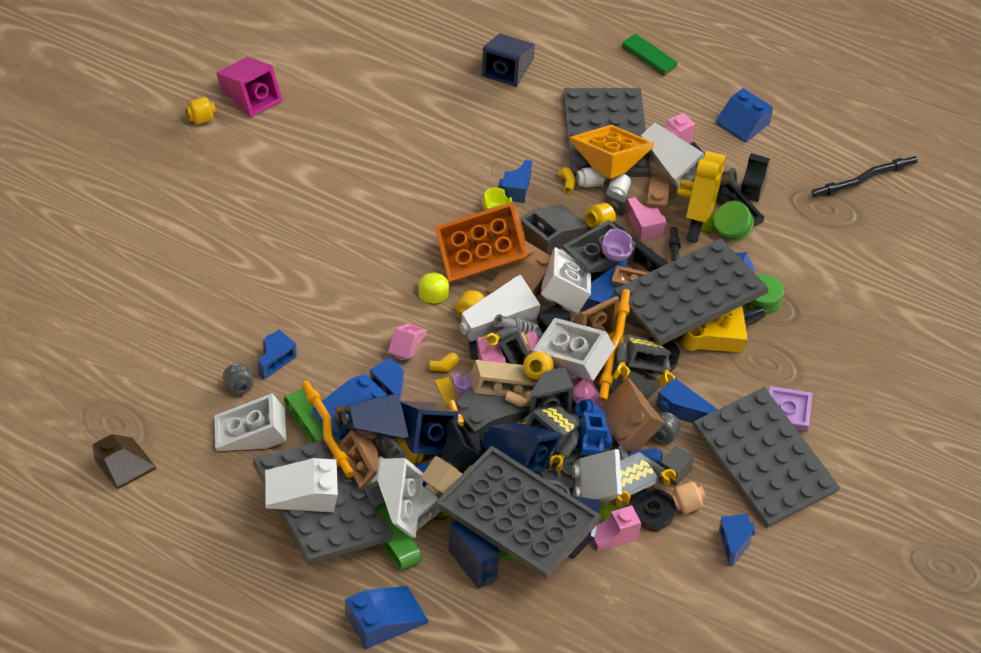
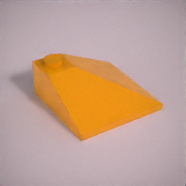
[569,125,654,179]

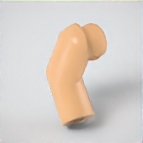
[504,391,531,407]

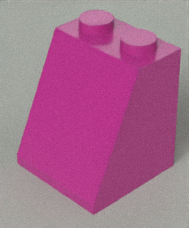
[216,56,283,117]

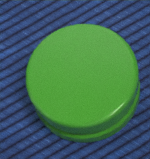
[713,201,754,242]
[746,274,784,314]

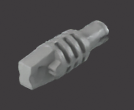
[493,314,544,339]

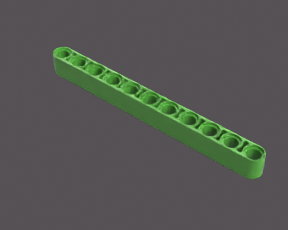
[284,389,422,571]

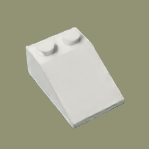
[541,247,591,313]
[533,318,615,381]
[214,393,286,451]
[572,449,622,506]
[265,458,338,512]
[377,458,423,538]

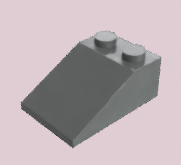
[562,220,636,273]
[454,390,529,441]

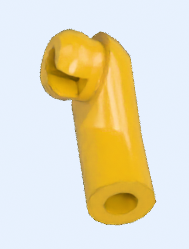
[558,167,577,194]
[429,352,459,372]

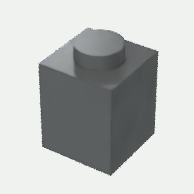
[660,446,694,486]

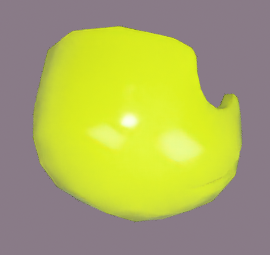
[482,187,512,211]
[418,272,449,304]

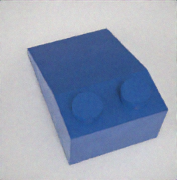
[311,373,387,440]
[345,586,428,649]

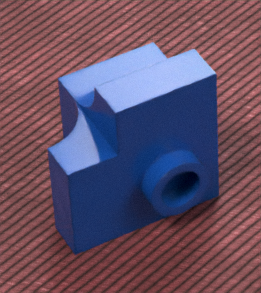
[578,412,613,456]

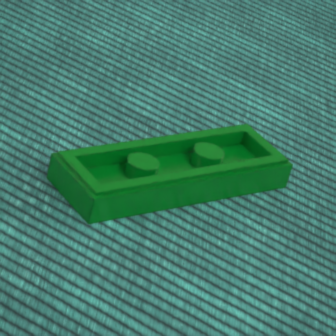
[622,33,678,76]

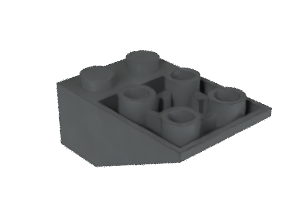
[520,204,590,255]

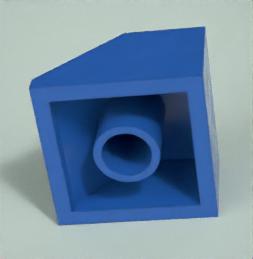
[716,88,773,143]

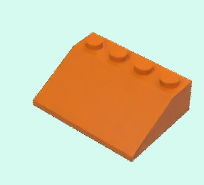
[435,202,529,283]

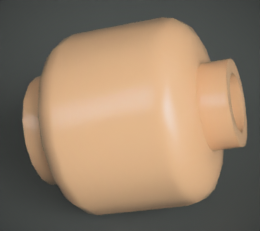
[671,482,706,514]

